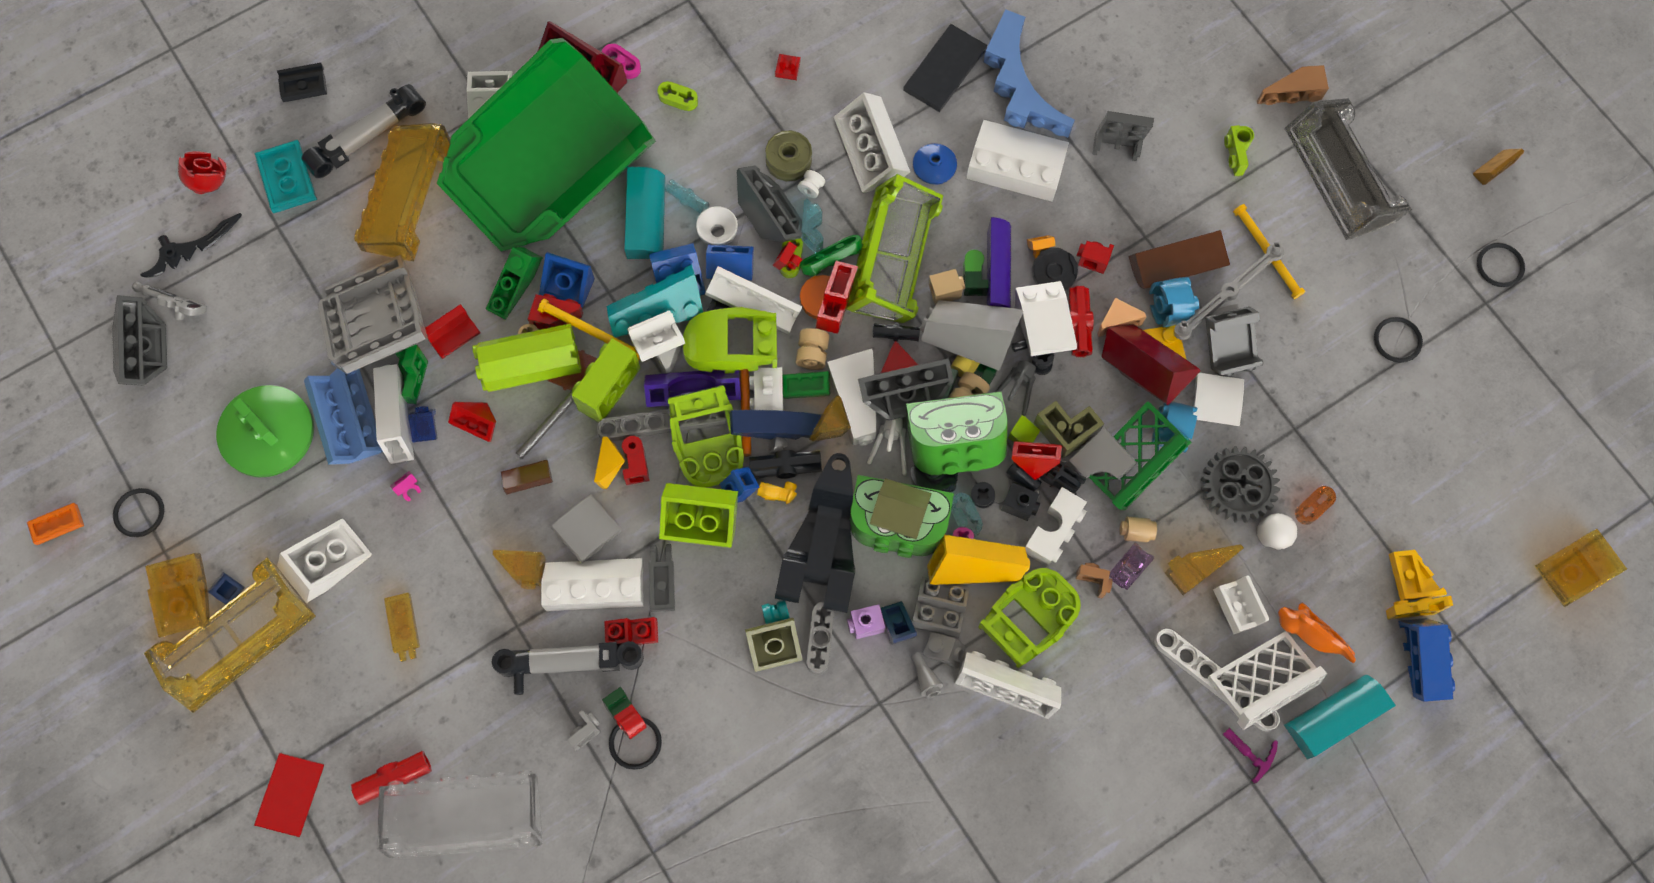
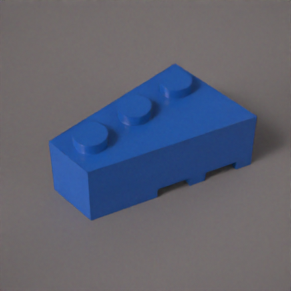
[1398,618,1455,702]

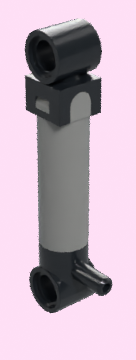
[301,84,426,178]
[492,641,644,695]

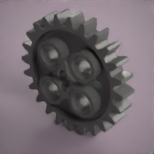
[1201,446,1281,523]

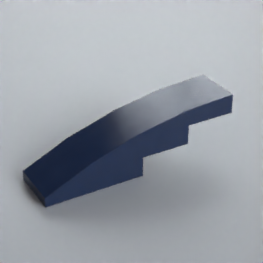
[730,410,826,440]

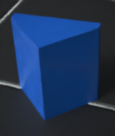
[539,252,595,308]

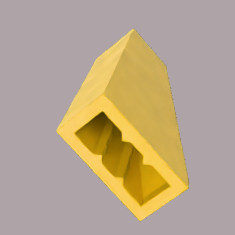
[927,535,1030,585]

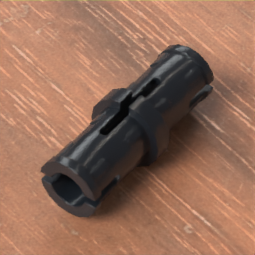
[873,323,920,342]

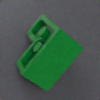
[395,345,428,405]

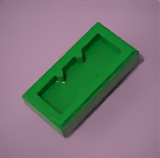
[782,371,830,399]

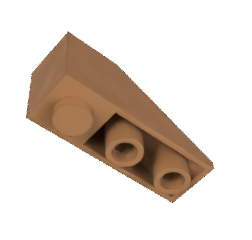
[1257,65,1329,105]

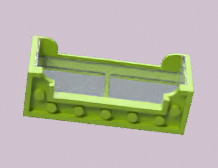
[846,174,943,323]

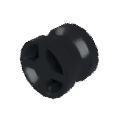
[971,482,995,509]

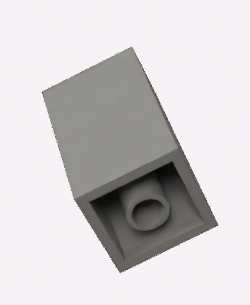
[920,300,1023,371]

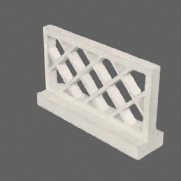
[1208,631,1327,730]

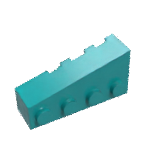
[606,264,703,337]

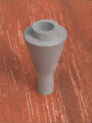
[912,652,943,698]

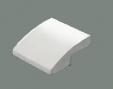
[1193,373,1244,426]

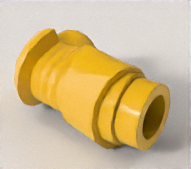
[757,481,797,504]

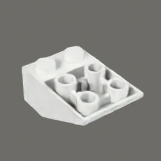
[467,71,514,119]

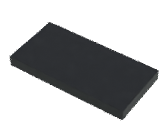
[903,24,987,112]

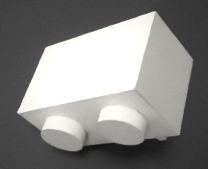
[749,367,783,411]

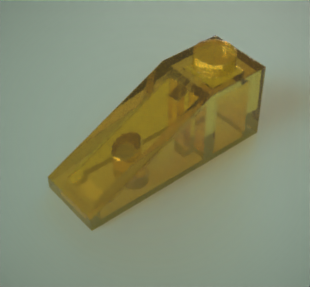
[1165,544,1244,595]

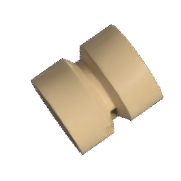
[796,328,829,370]
[948,372,990,398]

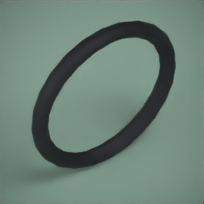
[1477,243,1525,287]
[1374,317,1423,363]
[113,488,165,537]
[609,717,662,770]

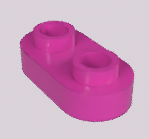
[602,44,641,79]

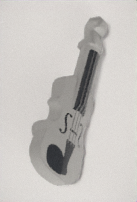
[132,282,207,320]

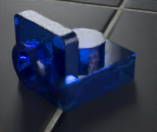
[408,406,438,443]

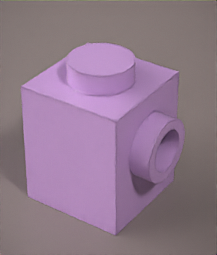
[847,604,885,639]

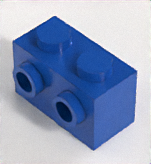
[706,245,754,281]

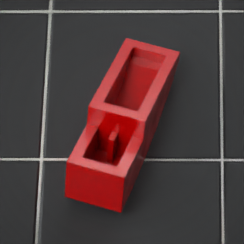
[816,261,858,334]

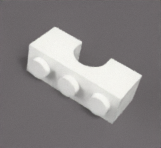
[1025,487,1087,567]

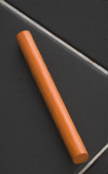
[740,369,751,457]

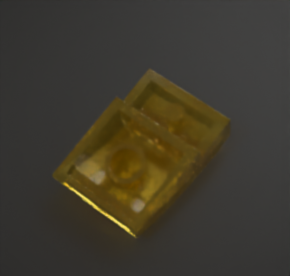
[1535,528,1627,607]
[145,553,210,638]

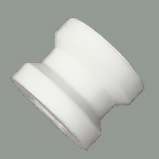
[798,170,825,198]

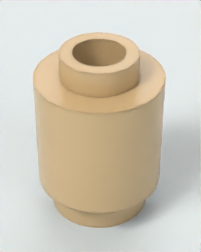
[1120,517,1157,542]

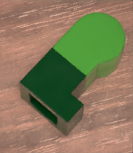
[963,250,989,296]

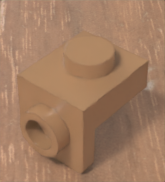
[1076,563,1113,599]

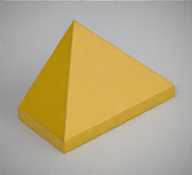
[594,436,625,489]

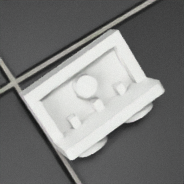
[627,311,685,362]
[1213,575,1269,634]

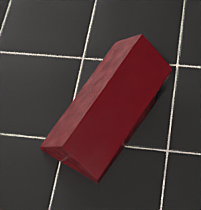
[537,21,627,93]
[1101,324,1201,405]

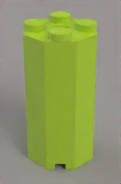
[472,324,581,392]

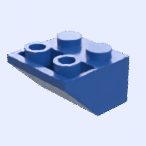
[649,243,706,296]

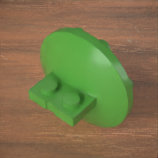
[216,385,314,477]

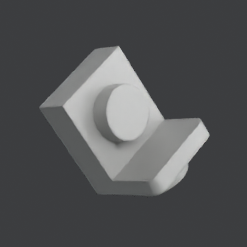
[567,710,600,751]

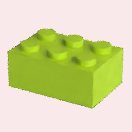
[571,338,641,423]
[659,483,738,548]

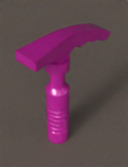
[1222,727,1278,784]

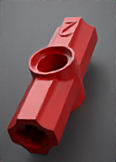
[1068,286,1094,357]
[351,751,432,805]

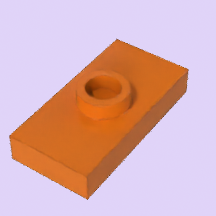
[27,503,84,545]

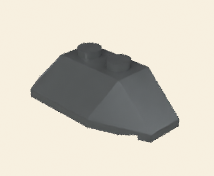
[737,165,802,242]
[112,295,167,386]
[858,358,954,421]

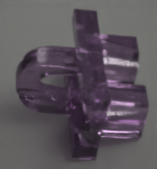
[1109,542,1155,590]

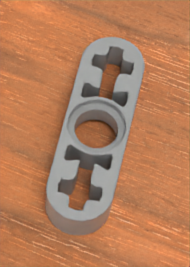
[807,602,834,674]

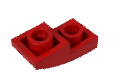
[604,617,658,646]

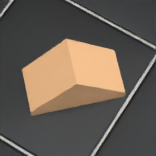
[1097,298,1146,337]

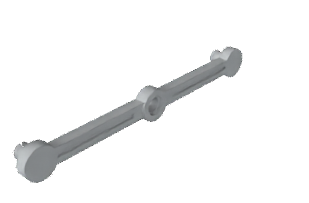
[1174,242,1284,340]

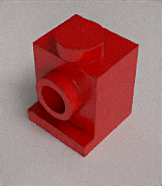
[1076,241,1114,274]

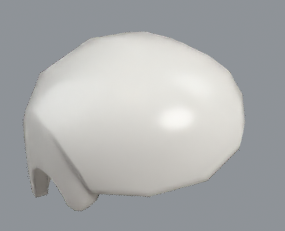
[1257,513,1297,550]

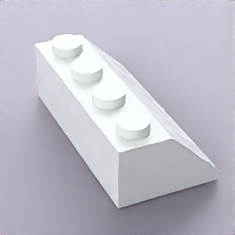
[834,92,910,193]
[541,558,644,611]

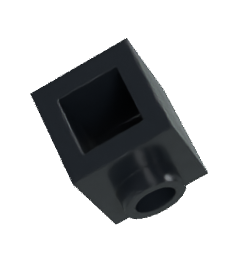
[1001,483,1040,521]

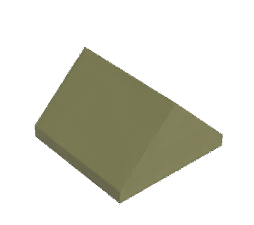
[870,478,932,540]
[745,618,803,672]

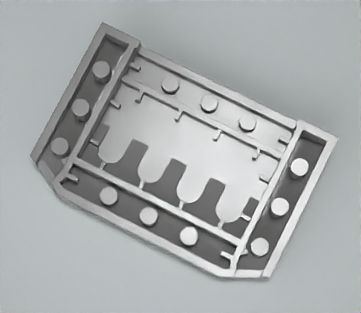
[318,255,428,374]

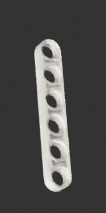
[1154,629,1280,731]

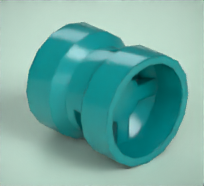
[761,600,790,624]

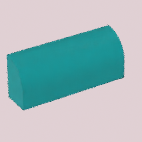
[625,167,665,259]
[1284,675,1396,760]

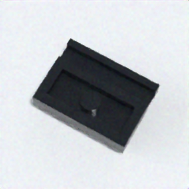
[277,62,327,103]

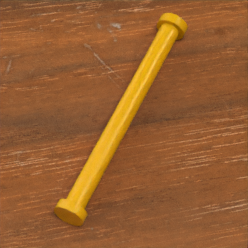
[1233,204,1306,299]
[538,299,640,361]

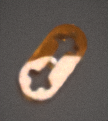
[1295,486,1336,525]

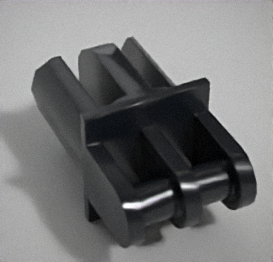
[1039,461,1087,495]

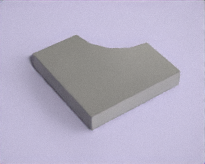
[1070,428,1137,479]

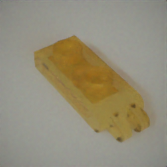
[384,593,420,662]

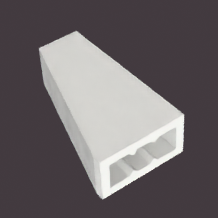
[827,349,876,446]
[373,364,414,464]

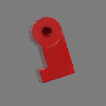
[622,436,650,485]

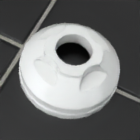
[696,206,738,245]

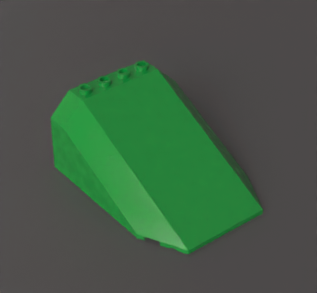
[437,38,656,252]

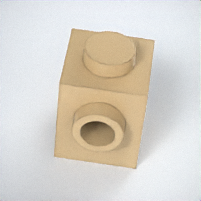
[929,269,965,305]

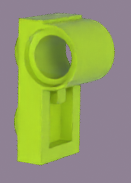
[1224,125,1254,176]

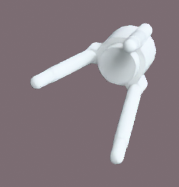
[867,418,907,476]

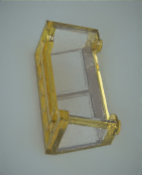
[144,557,316,713]

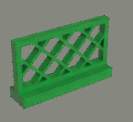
[1089,401,1192,511]

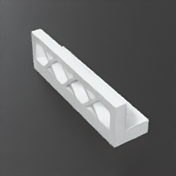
[705,266,802,334]

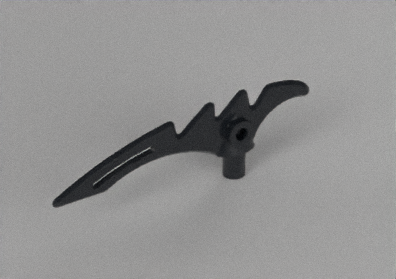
[140,213,242,278]

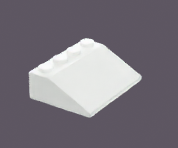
[966,120,1069,202]
[955,651,1061,719]

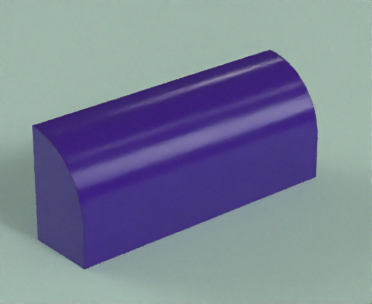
[987,217,1011,308]

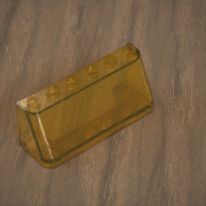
[354,123,451,262]

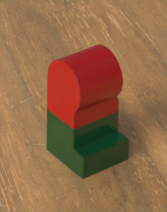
[602,687,647,739]

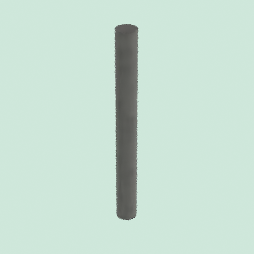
[516,391,574,459]

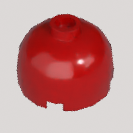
[178,151,227,194]

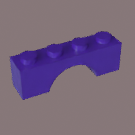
[644,369,741,407]

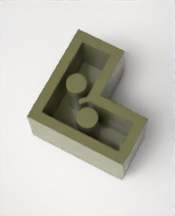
[1034,401,1104,459]

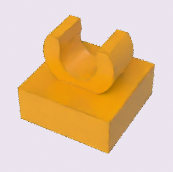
[1027,235,1055,259]

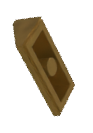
[1473,148,1524,185]

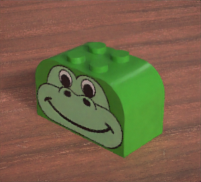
[906,392,1008,475]
[850,475,954,558]

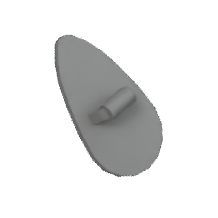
[969,446,1010,504]

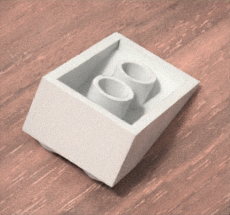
[1015,281,1077,356]
[277,518,372,603]

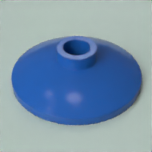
[913,143,957,184]

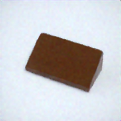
[501,460,553,495]

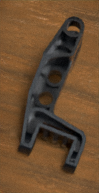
[775,453,855,613]

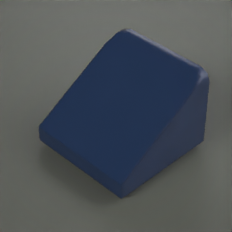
[207,572,245,607]

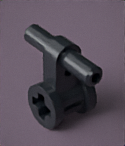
[1011,339,1054,375]

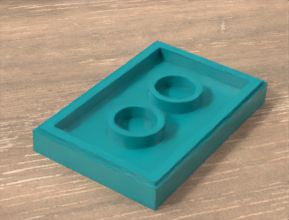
[254,140,317,214]

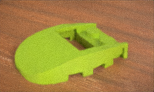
[683,307,777,374]
[668,385,744,487]
[978,568,1081,668]

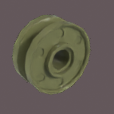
[765,130,812,182]

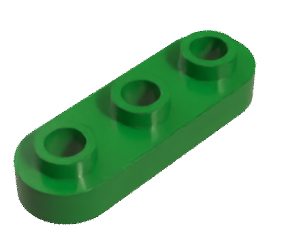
[799,235,863,277]

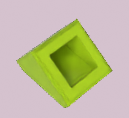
[1008,415,1040,443]

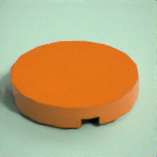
[800,275,830,319]

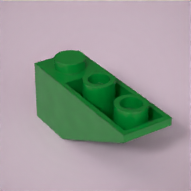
[486,247,543,320]

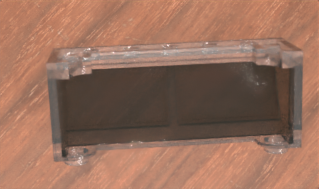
[1285,98,1412,240]

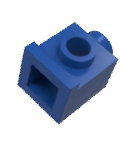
[719,467,760,503]

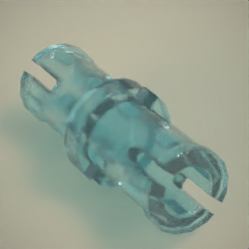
[665,179,709,214]

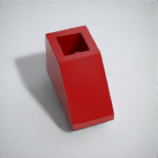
[528,294,583,330]

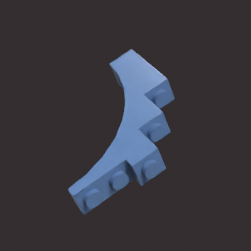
[983,9,1075,138]

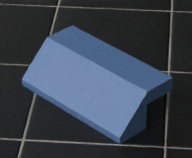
[304,368,383,465]

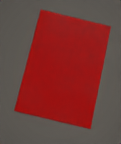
[254,753,324,837]

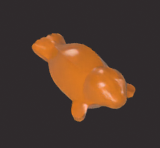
[1278,602,1356,663]

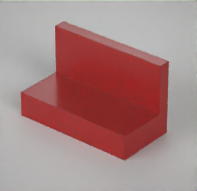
[425,304,481,359]

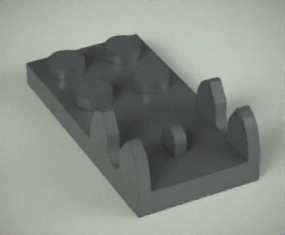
[1092,111,1154,161]

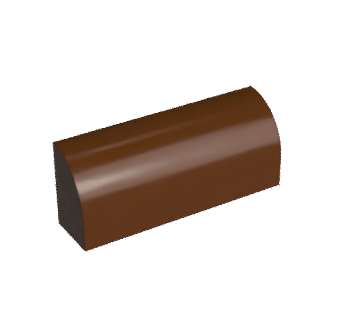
[1128,230,1230,289]

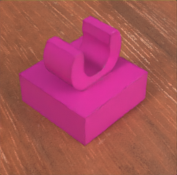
[390,471,421,501]

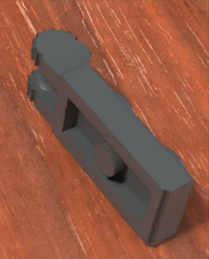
[649,544,675,612]

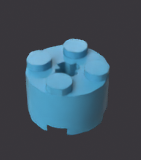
[1149,277,1199,328]
[1152,401,1198,453]

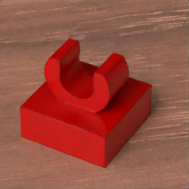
[775,54,801,81]
[772,241,802,270]

